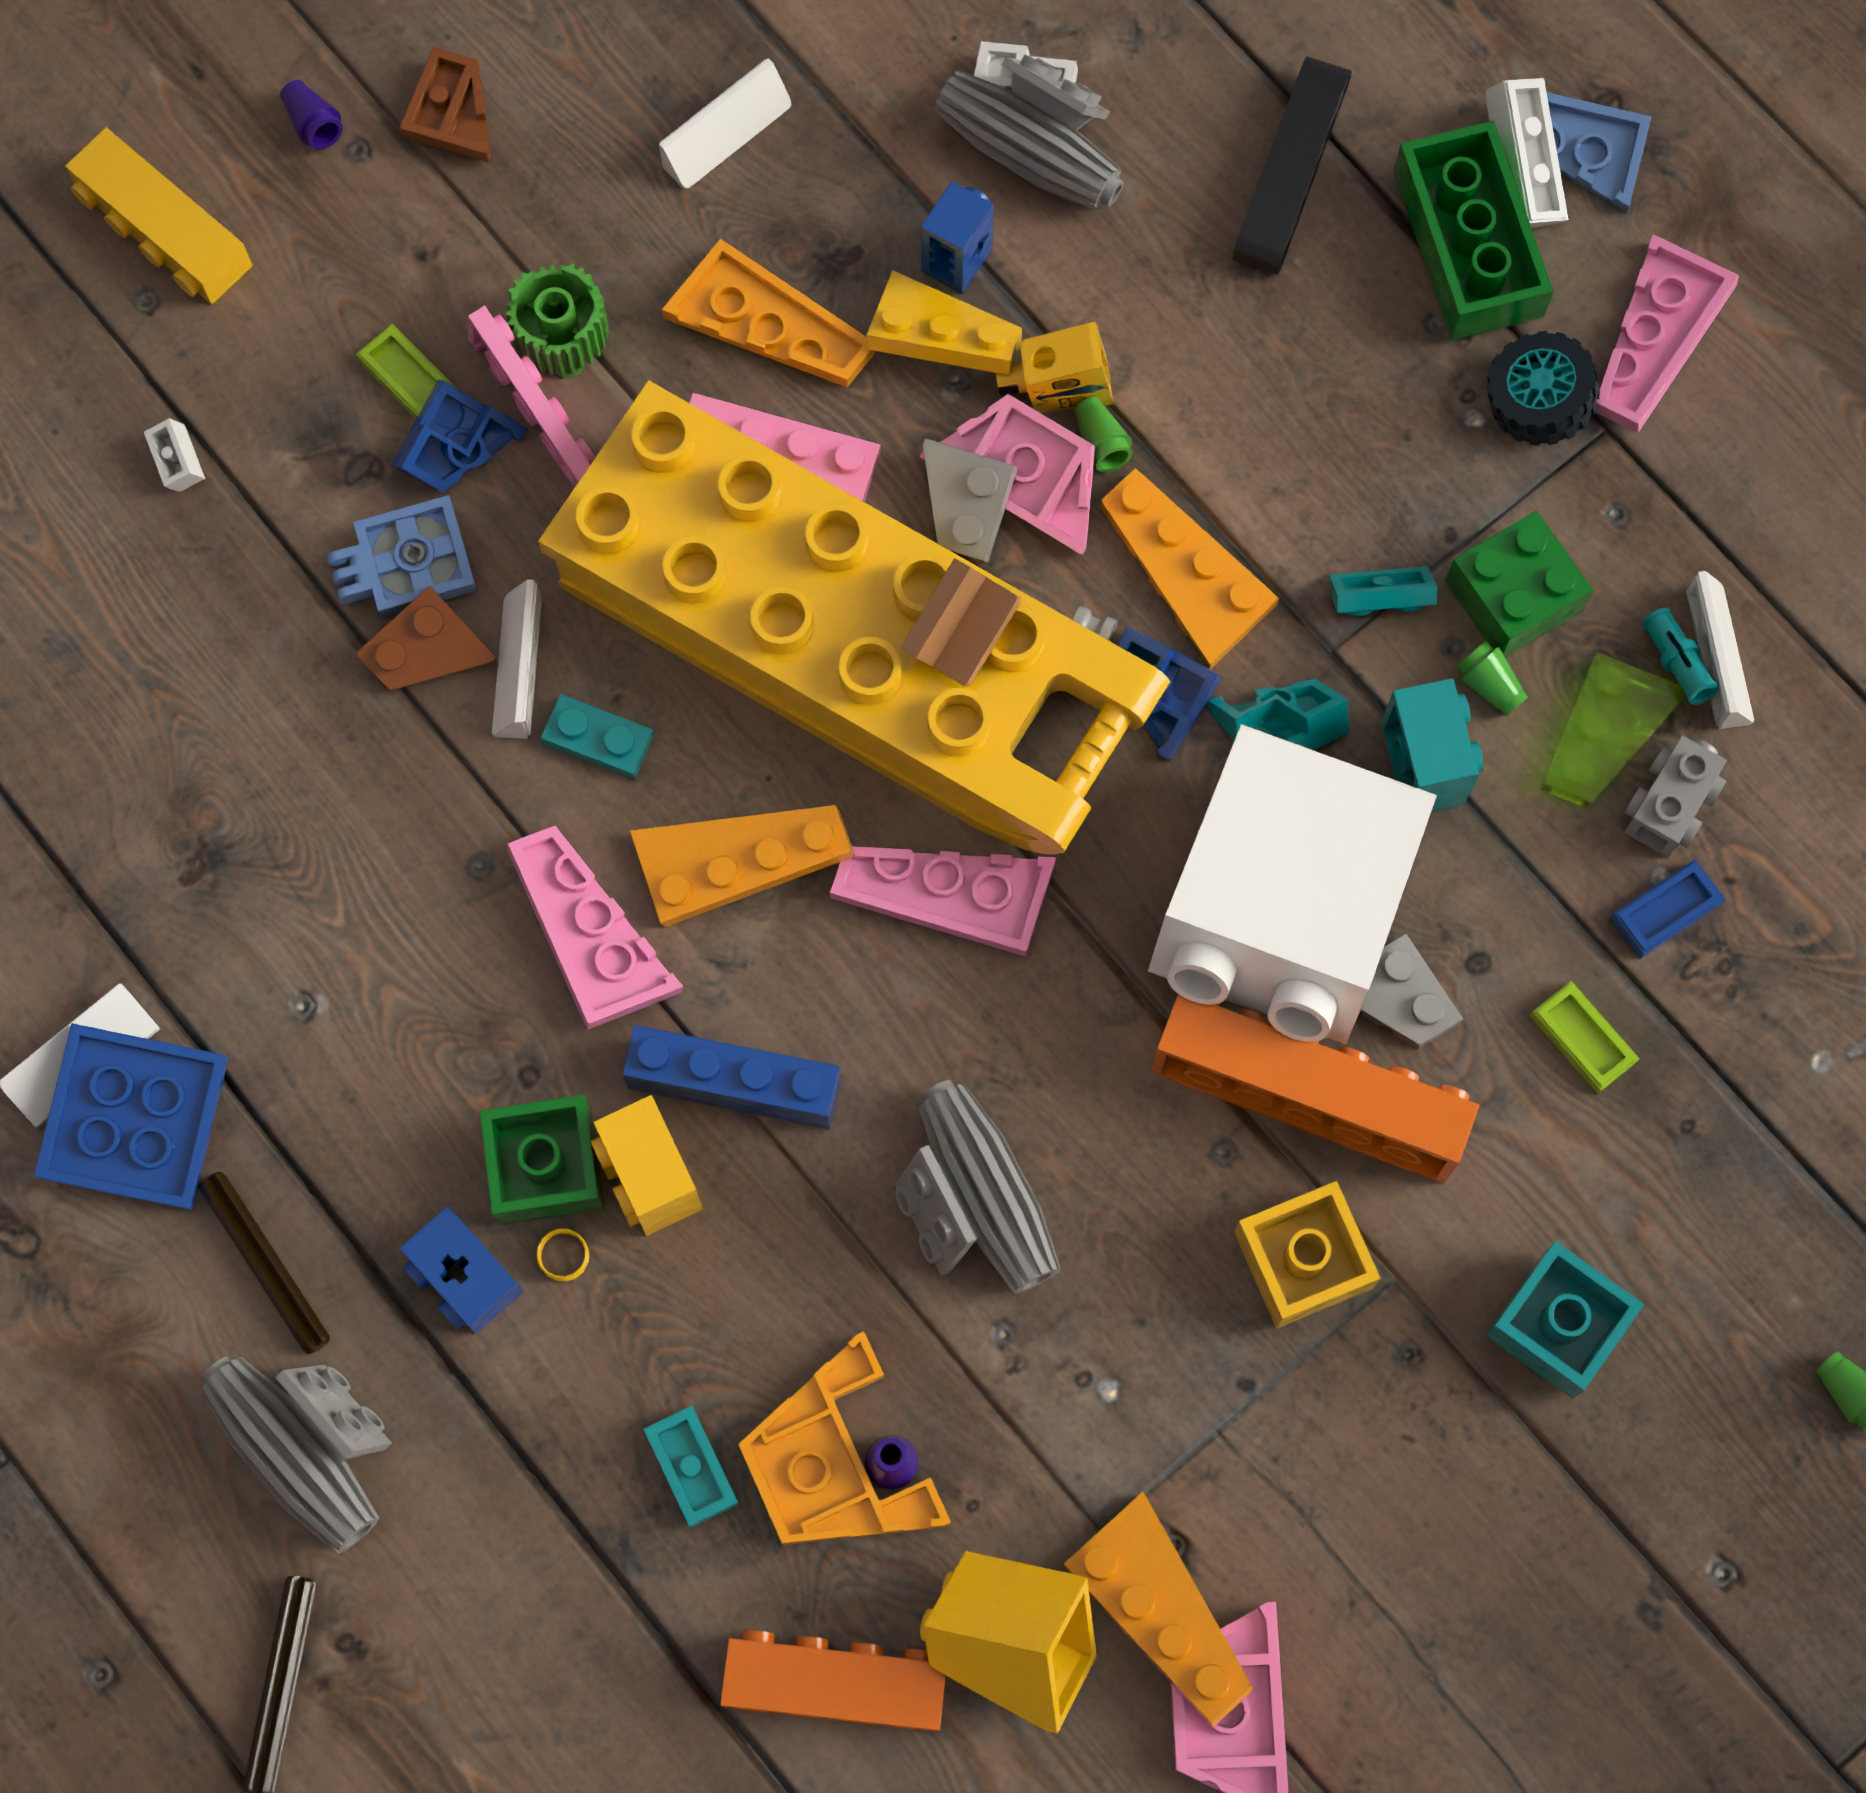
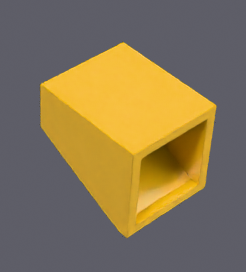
[920,1551,1097,1734]

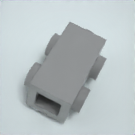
[1624,735,1727,858]

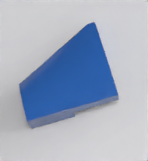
[391,380,528,492]
[1118,627,1222,760]

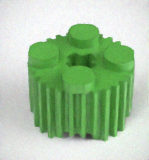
[506,263,609,379]

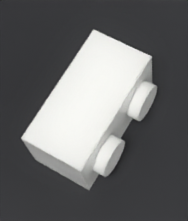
[144,418,205,492]

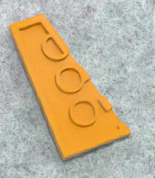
[661,239,877,388]
[1100,468,1279,669]
[630,805,855,928]
[1064,1491,1253,1727]

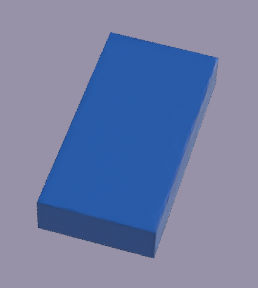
[1610,859,1726,959]

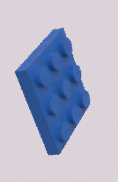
[34,1023,229,1210]

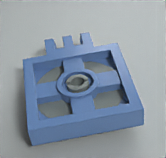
[327,495,477,618]

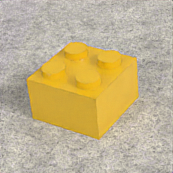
[590,1095,703,1236]
[1234,1181,1381,1329]

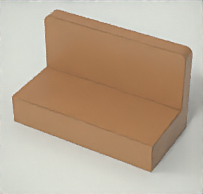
[901,558,1021,687]

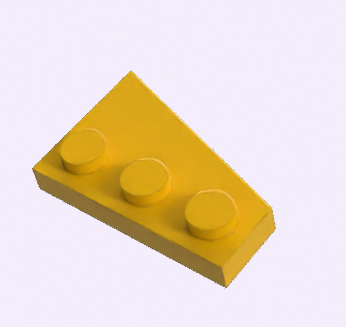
[867,270,1022,375]

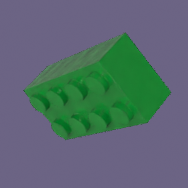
[1393,120,1554,341]

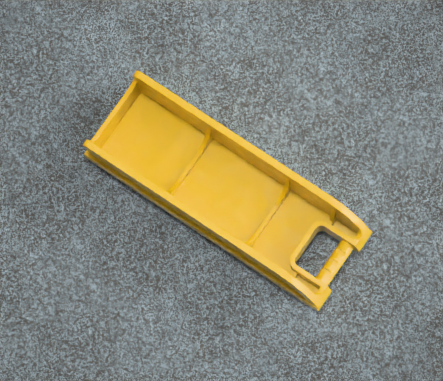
[538,380,1170,855]

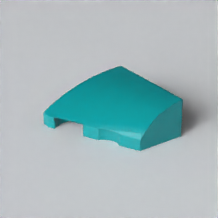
[1208,679,1350,750]

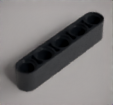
[1232,56,1352,275]

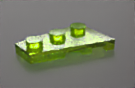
[1540,652,1687,808]

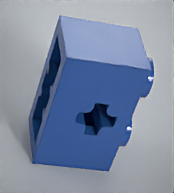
[921,181,994,294]
[400,1206,523,1334]

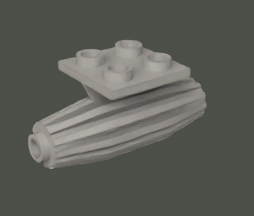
[935,54,1124,210]
[895,1080,1061,1294]
[200,1356,392,1554]

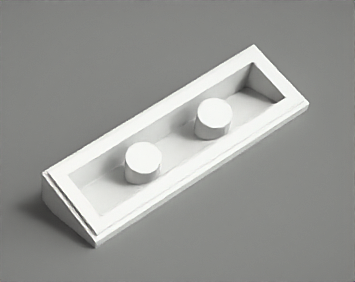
[659,58,791,189]
[1485,78,1568,228]
[1686,571,1754,729]
[492,580,542,739]
[0,984,160,1129]

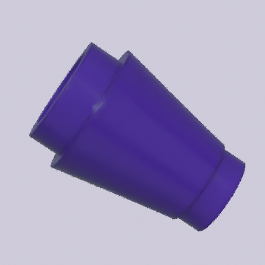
[280,80,343,150]
[865,1435,918,1489]

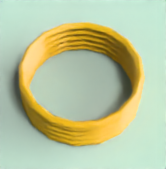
[536,1228,589,1282]

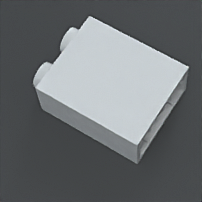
[1148,724,1437,1045]

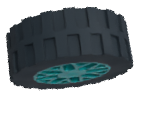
[1487,331,1600,446]

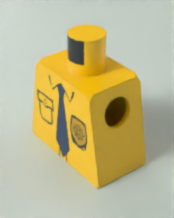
[996,322,1113,412]

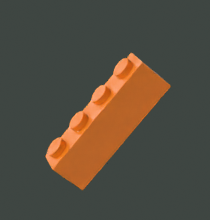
[720,1630,946,1733]

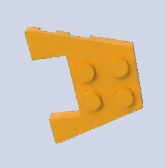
[738,1331,951,1545]

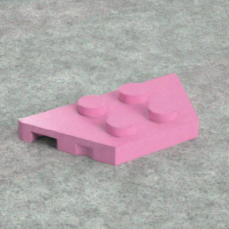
[920,394,1095,555]
[1170,1602,1288,1793]

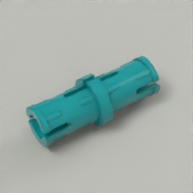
[1642,608,1719,705]

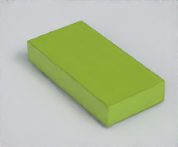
[356,324,456,419]
[1530,981,1639,1094]

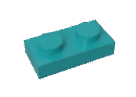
[1329,566,1437,616]
[540,694,655,780]
[643,1405,739,1529]

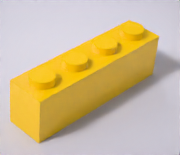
[65,127,253,305]

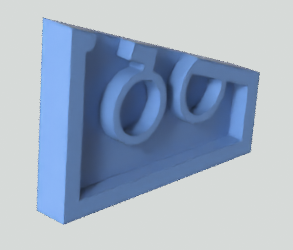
[1546,92,1651,213]

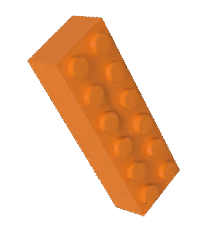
[1151,994,1480,1184]

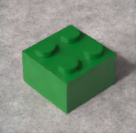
[1445,510,1593,657]
[480,1095,605,1225]

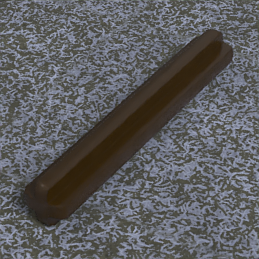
[199,1172,330,1354]
[243,1576,316,1793]

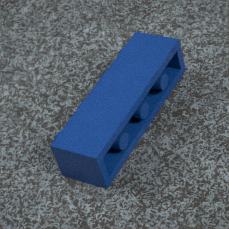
[623,1025,841,1130]

